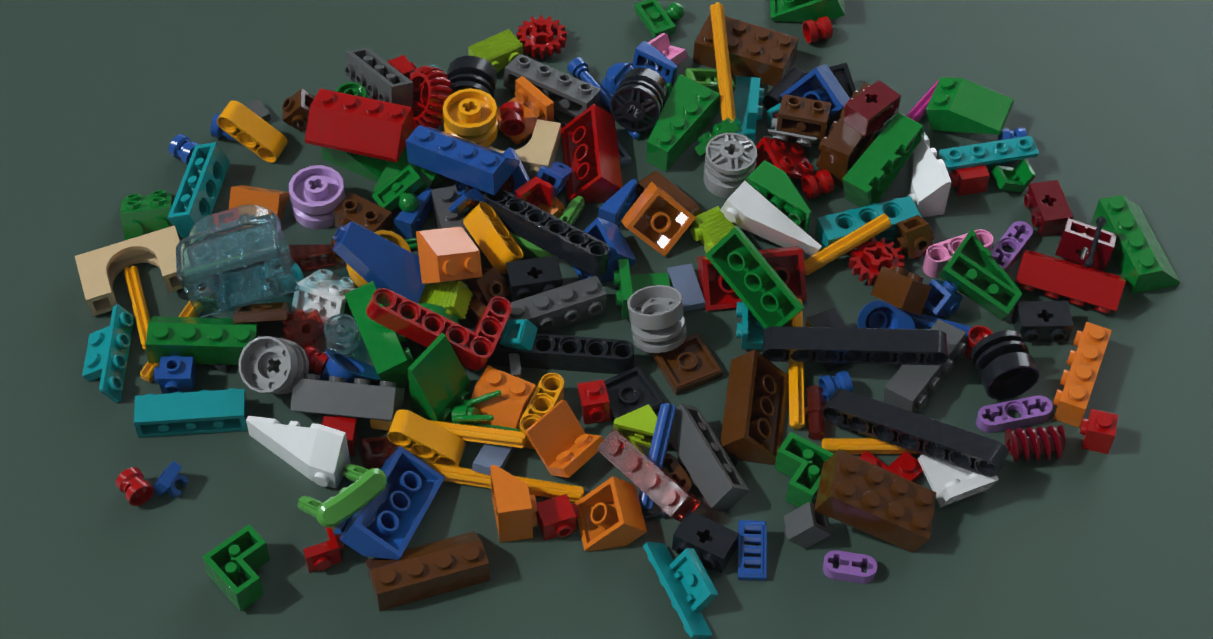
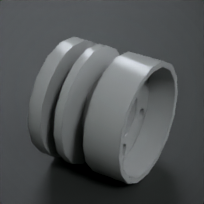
[704,133,757,199]
[627,285,687,353]
[239,336,309,395]

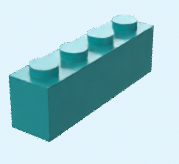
[134,388,248,438]

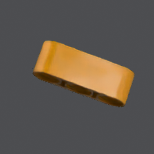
[217,100,288,163]
[463,202,524,274]
[519,373,564,449]
[387,409,466,467]

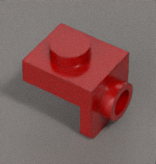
[514,176,555,207]
[577,379,610,424]
[303,527,344,573]

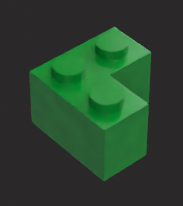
[775,432,834,508]
[202,524,270,612]

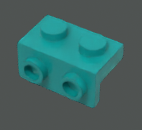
[736,302,764,350]

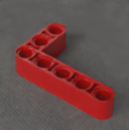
[366,288,512,370]

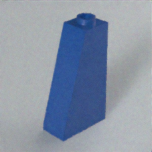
[333,221,426,304]

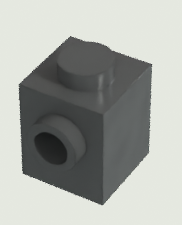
[784,502,832,549]

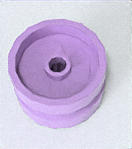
[289,165,346,229]

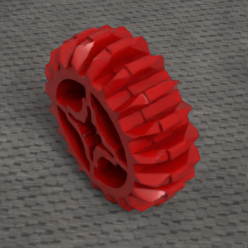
[409,66,453,129]

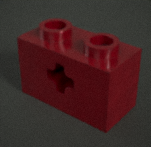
[843,80,901,137]
[1024,180,1073,237]
[1055,218,1117,271]

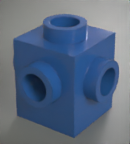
[924,279,963,317]
[154,355,197,394]

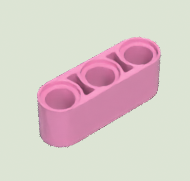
[923,229,993,278]

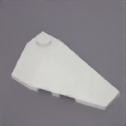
[907,132,951,217]
[720,181,822,258]
[246,416,350,489]

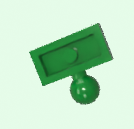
[634,0,685,38]
[694,117,742,156]
[372,164,425,213]

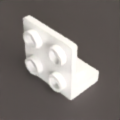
[291,269,358,328]
[918,455,999,508]

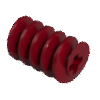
[1004,425,1066,463]

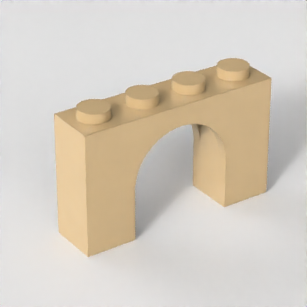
[486,119,561,179]
[75,225,194,316]

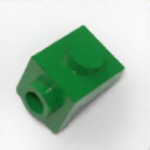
[991,159,1036,193]

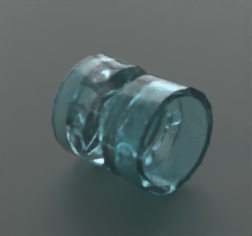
[324,314,361,359]

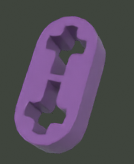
[822,550,877,584]

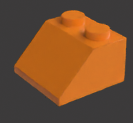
[621,181,696,257]
[416,226,483,284]
[471,366,536,429]
[490,465,537,543]
[575,476,647,552]

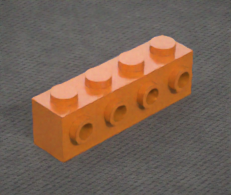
[1053,322,1112,428]

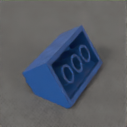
[406,125,520,196]
[339,446,445,560]

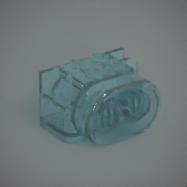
[176,205,300,318]

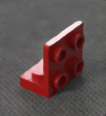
[755,137,816,179]

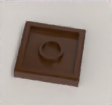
[233,301,291,323]
[651,333,723,395]

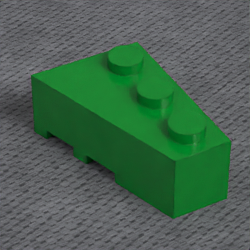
[938,229,1022,320]

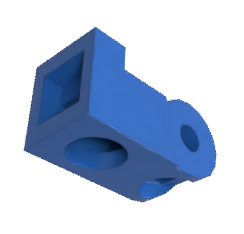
[536,162,572,197]

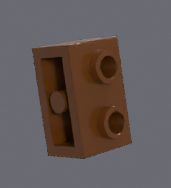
[776,94,831,140]
[333,192,393,232]
[871,265,932,316]

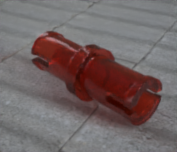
[805,385,825,440]

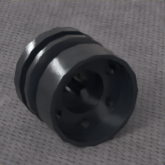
[447,56,497,99]
[610,67,668,132]
[970,330,1040,400]

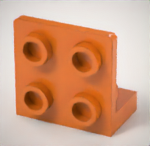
[497,76,554,145]
[525,400,606,478]

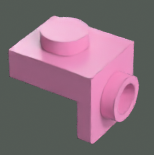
[648,33,688,66]

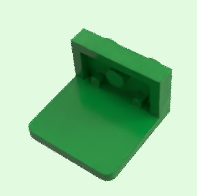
[120,190,173,240]
[613,259,670,319]

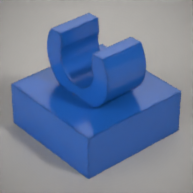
[153,461,189,498]

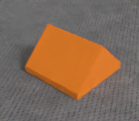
[228,185,290,233]

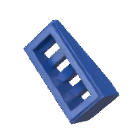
[633,41,678,86]
[598,179,638,227]
[394,187,433,239]
[737,520,767,581]

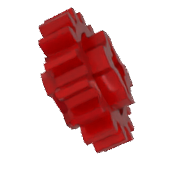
[516,15,567,59]
[849,237,905,286]

